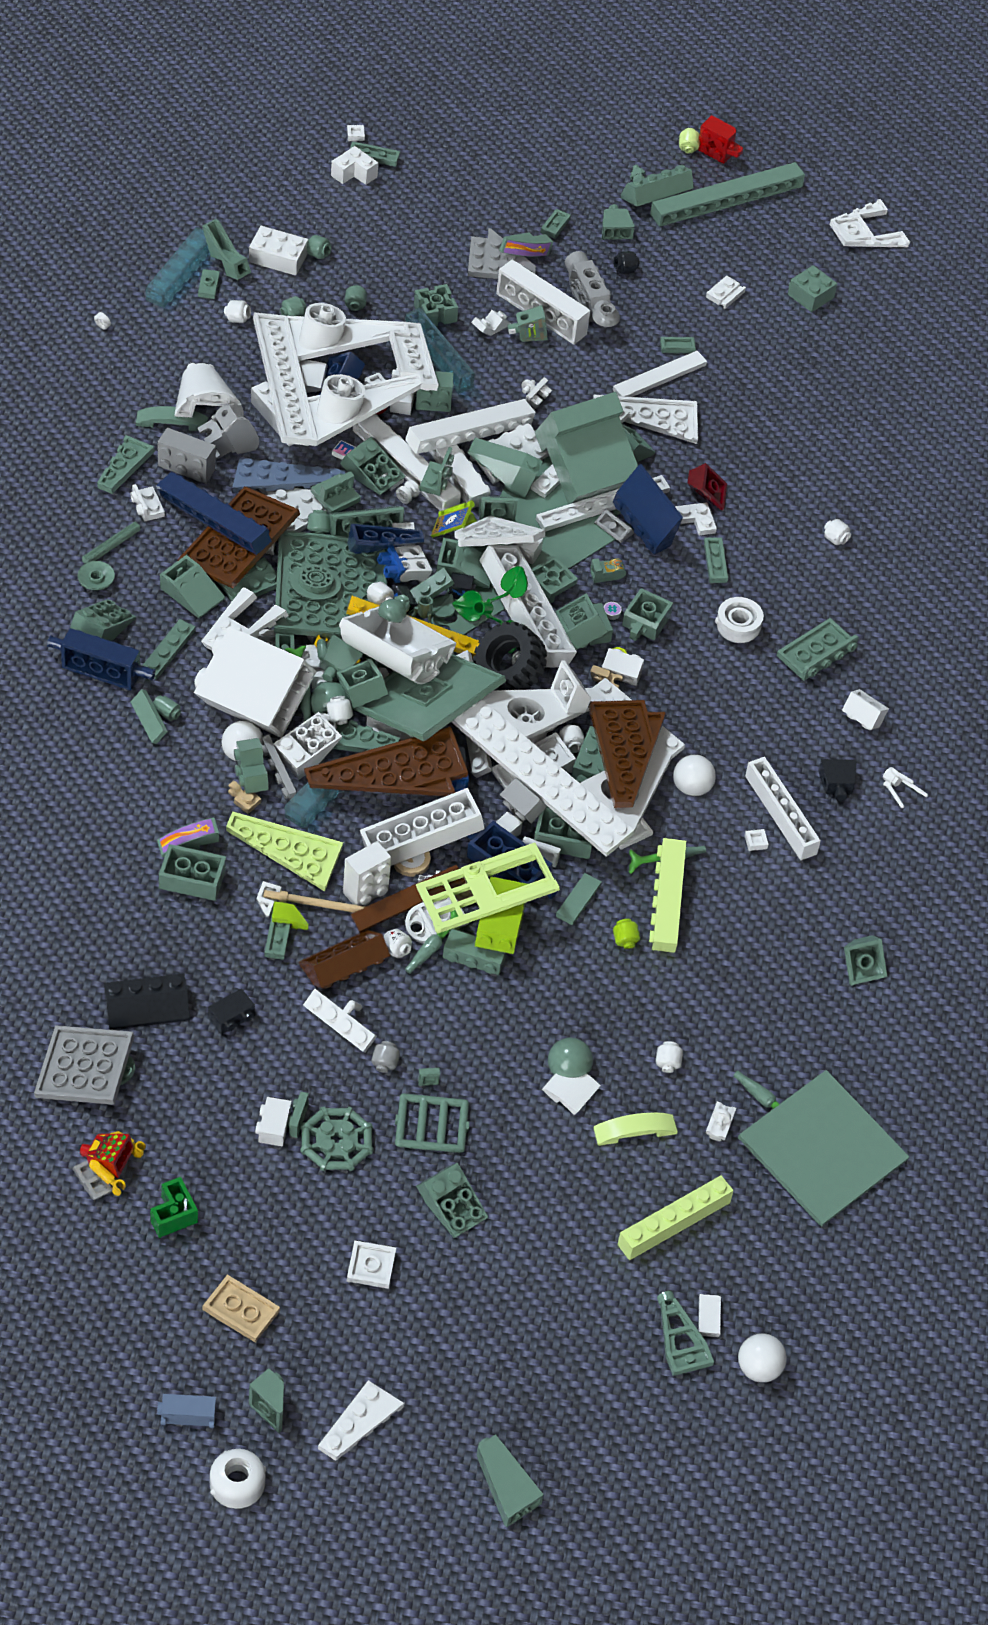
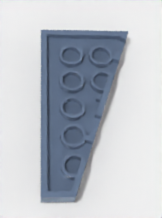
[232,458,345,493]

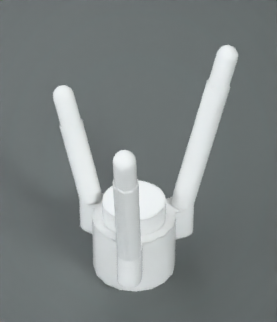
[883,767,928,808]

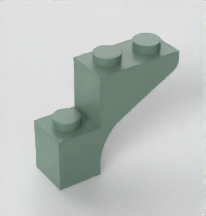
[202,219,251,280]

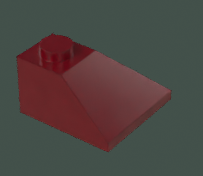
[687,463,727,510]

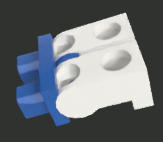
[377,545,432,583]

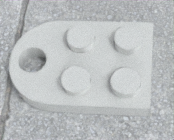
[405,895,469,943]

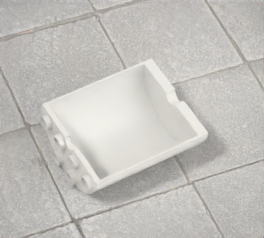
[339,607,456,684]

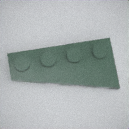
[97,435,155,494]

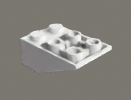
[273,712,342,780]

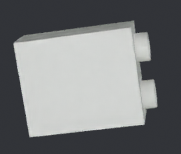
[194,626,317,738]

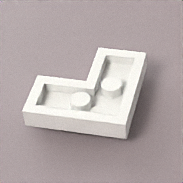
[675,503,717,535]

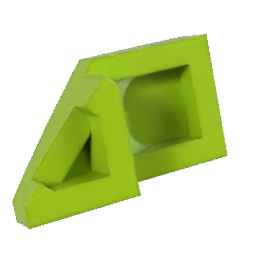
[272,901,309,930]

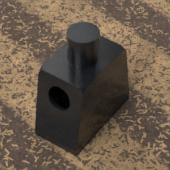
[818,759,857,802]

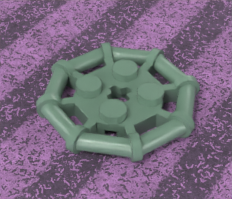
[300,1106,374,1171]

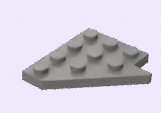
[468,228,536,279]

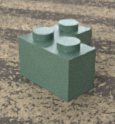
[234,738,269,794]

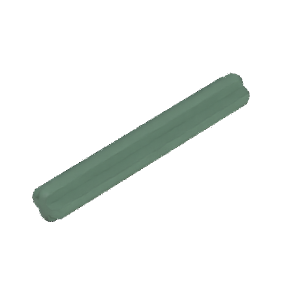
[82,521,141,564]

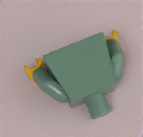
[314,634,363,682]

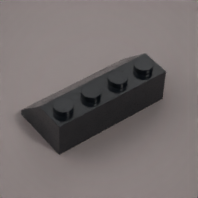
[104,973,190,1030]

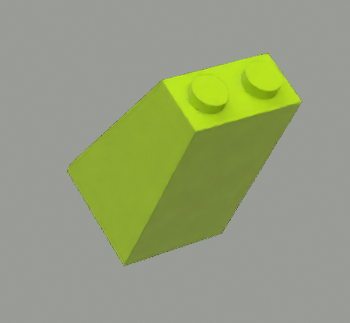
[475,876,527,954]

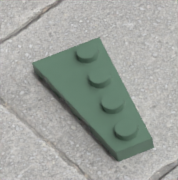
[333,720,401,752]

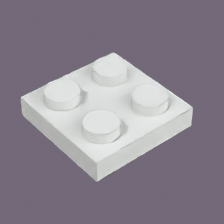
[347,1241,396,1289]

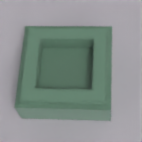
[418,1068,440,1086]

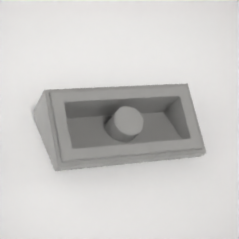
[594,509,634,543]

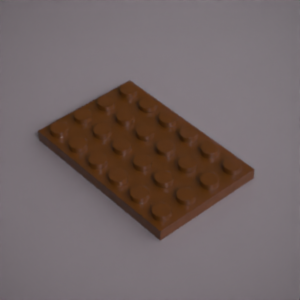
[177,486,300,589]

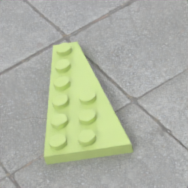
[226,812,343,892]

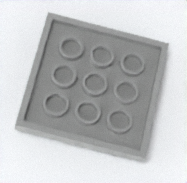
[34,1026,135,1105]

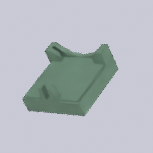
[531,556,578,604]

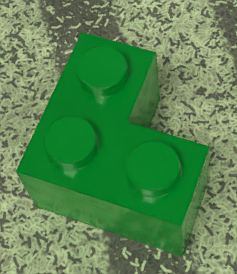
[150,1177,198,1238]

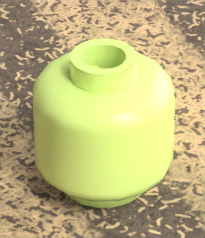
[679,128,700,153]

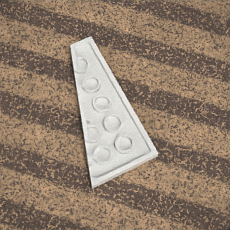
[593,395,698,444]

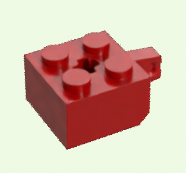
[698,115,743,164]

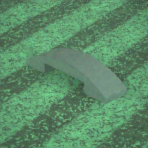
[136,406,208,431]

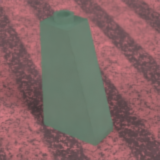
[476,1434,544,1528]

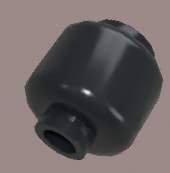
[614,251,640,273]

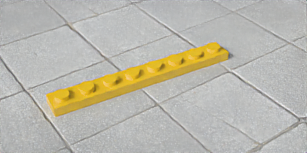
[346,596,480,658]

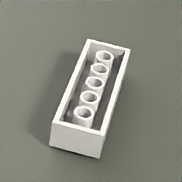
[496,260,590,345]
[360,788,485,866]

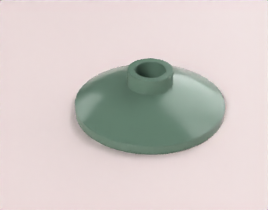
[78,561,115,590]

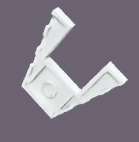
[829,199,910,247]
[201,587,289,650]

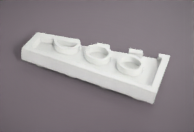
[318,1380,404,1461]

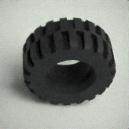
[473,622,547,691]

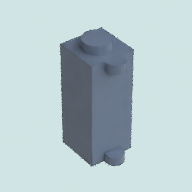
[157,1394,216,1428]

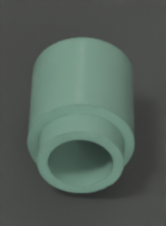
[153,695,181,721]

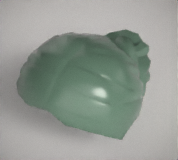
[378,594,410,623]

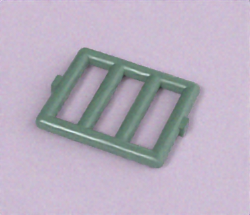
[395,1093,469,1153]

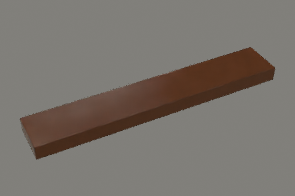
[351,865,465,933]

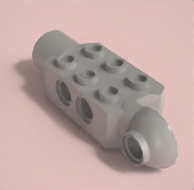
[565,251,620,327]

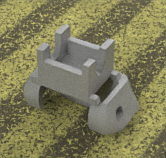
[197,404,259,460]

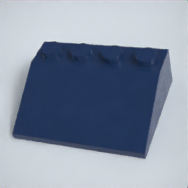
[613,464,683,555]

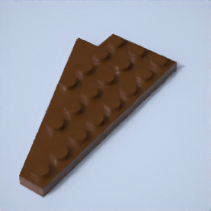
[588,700,665,808]
[304,727,468,796]

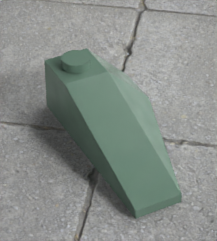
[468,437,543,498]

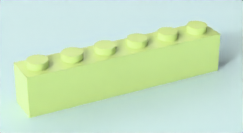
[649,838,686,953]
[618,1175,733,1261]

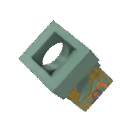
[590,558,626,583]

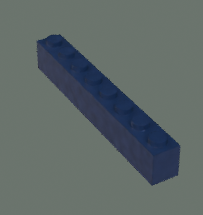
[156,472,272,555]

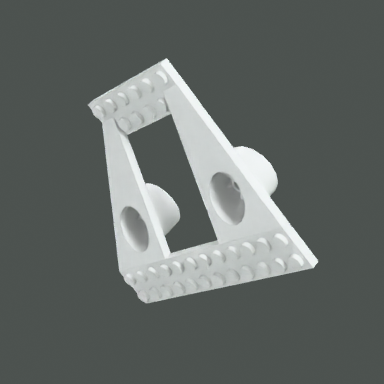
[253,303,438,446]
[451,678,685,857]

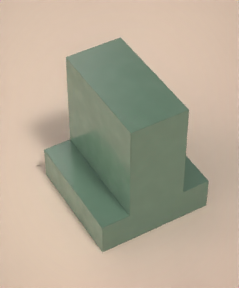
[534,392,638,505]

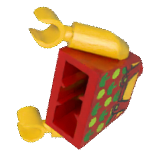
[80,1131,146,1196]

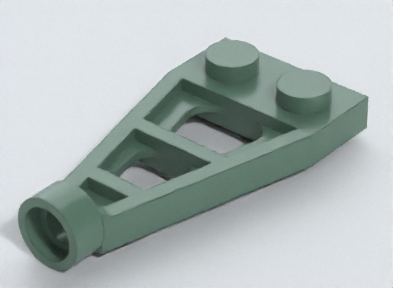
[657,1291,714,1376]

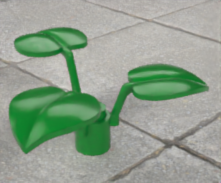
[452,566,528,654]

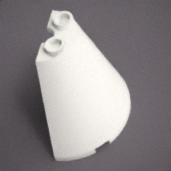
[175,363,244,418]

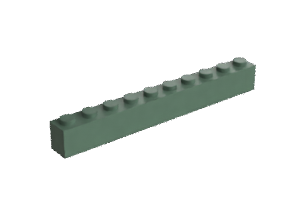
[650,162,805,227]

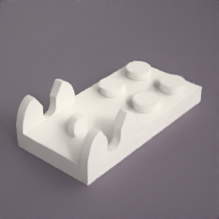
[492,732,576,789]

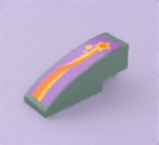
[499,232,553,257]
[157,818,219,857]

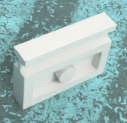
[706,276,746,309]

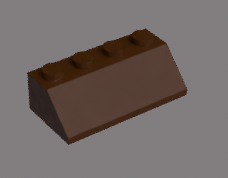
[298,930,390,989]

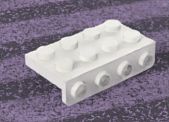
[470,423,549,484]

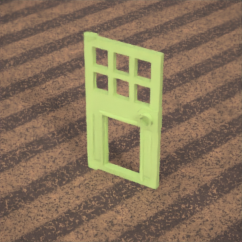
[416,843,560,934]

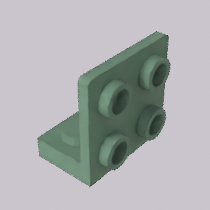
[419,447,454,496]

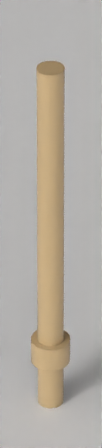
[263,890,365,913]

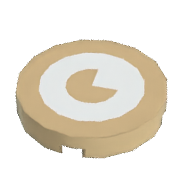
[394,851,431,877]

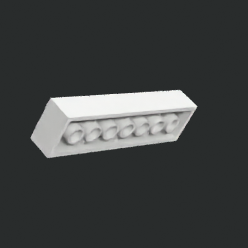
[479,545,577,667]

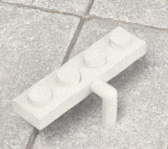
[303,989,377,1052]

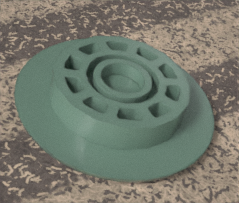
[290,565,341,600]

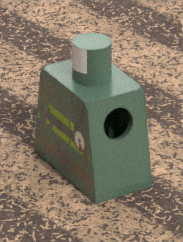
[507,305,548,342]

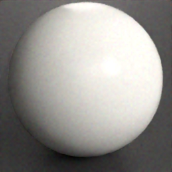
[222,721,264,761]
[673,755,716,796]
[738,1333,787,1382]

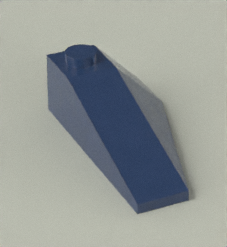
[318,352,365,395]
[347,524,424,554]

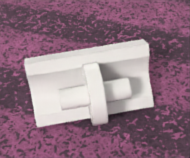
[521,377,552,409]
[705,1101,736,1141]

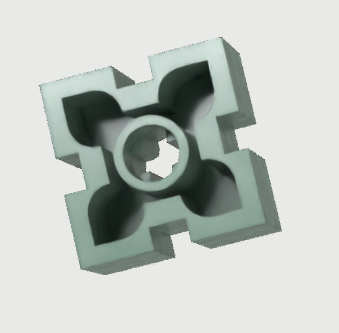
[414,284,458,328]

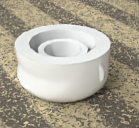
[715,597,764,643]
[210,1449,266,1509]

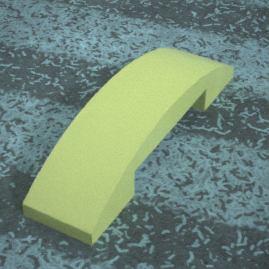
[593,1113,678,1146]

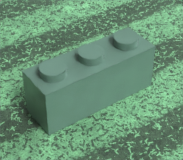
[443,929,507,975]

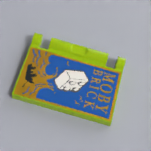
[431,500,475,538]

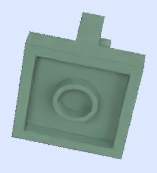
[311,471,361,514]

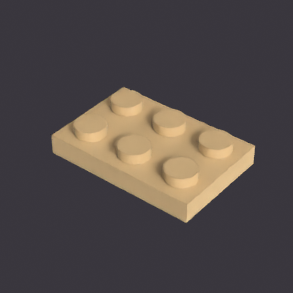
[202,1275,280,1343]

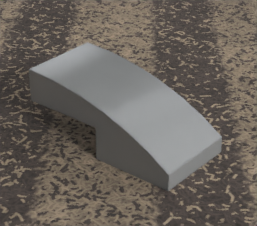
[73,1160,112,1201]

